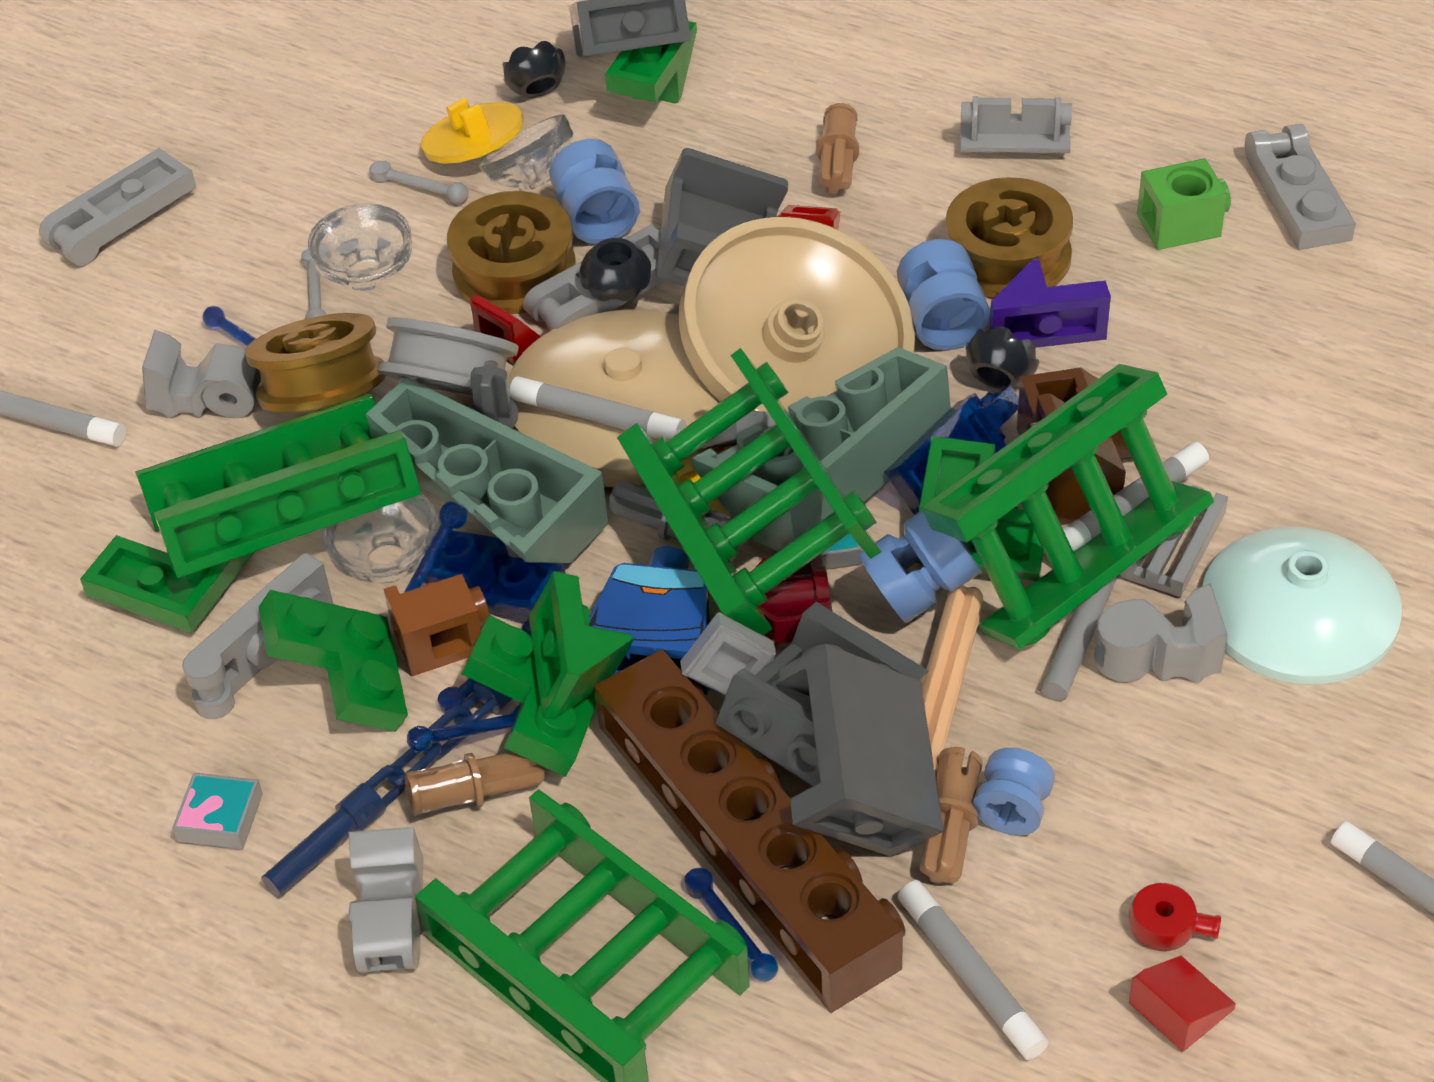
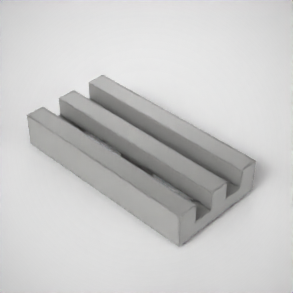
[1120,481,1228,598]

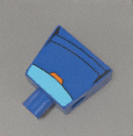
[589,546,710,695]

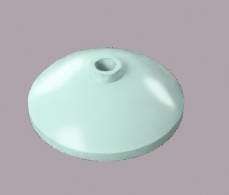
[1203,527,1402,685]

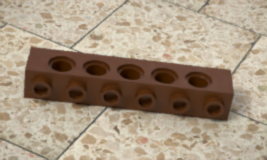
[594,649,906,1013]

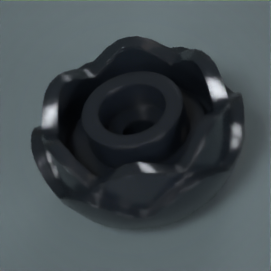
[502,41,566,98]
[580,238,652,302]
[965,327,1040,390]

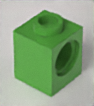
[1137,158,1231,250]

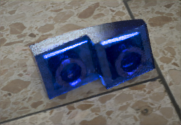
[419,530,566,625]

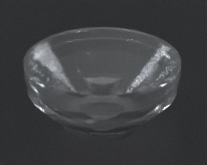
[479,114,574,191]
[308,203,412,291]
[322,493,439,583]

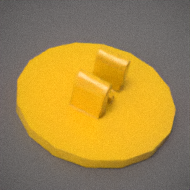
[421,97,524,164]

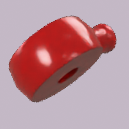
[1128,883,1221,951]

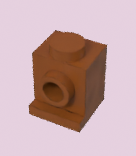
[384,574,490,676]

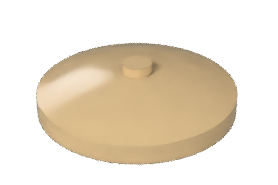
[679,217,915,413]
[508,310,725,487]

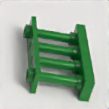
[617,348,881,636]
[921,364,1214,650]
[135,394,421,578]
[415,789,750,1082]

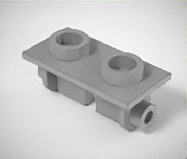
[960,96,1072,154]

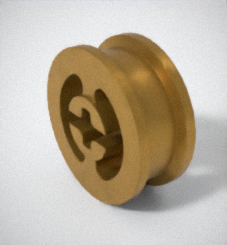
[946,177,1073,298]
[447,191,576,314]
[245,313,386,413]

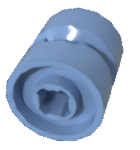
[549,139,640,244]
[896,239,990,350]
[858,511,982,624]

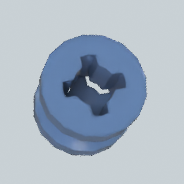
[973,748,1055,835]

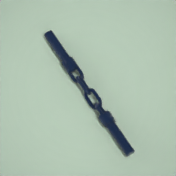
[261,682,512,897]

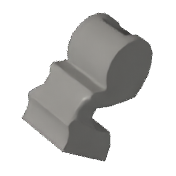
[142,330,261,418]
[1094,584,1228,683]
[349,827,424,973]

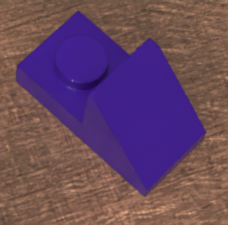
[989,258,1111,348]

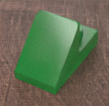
[605,21,697,104]
[529,571,634,719]

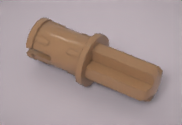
[816,103,859,195]
[920,747,983,884]
[405,752,545,816]

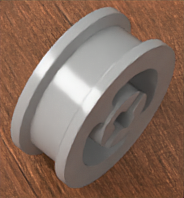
[377,317,519,396]

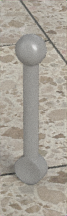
[369,161,468,204]
[301,248,327,319]

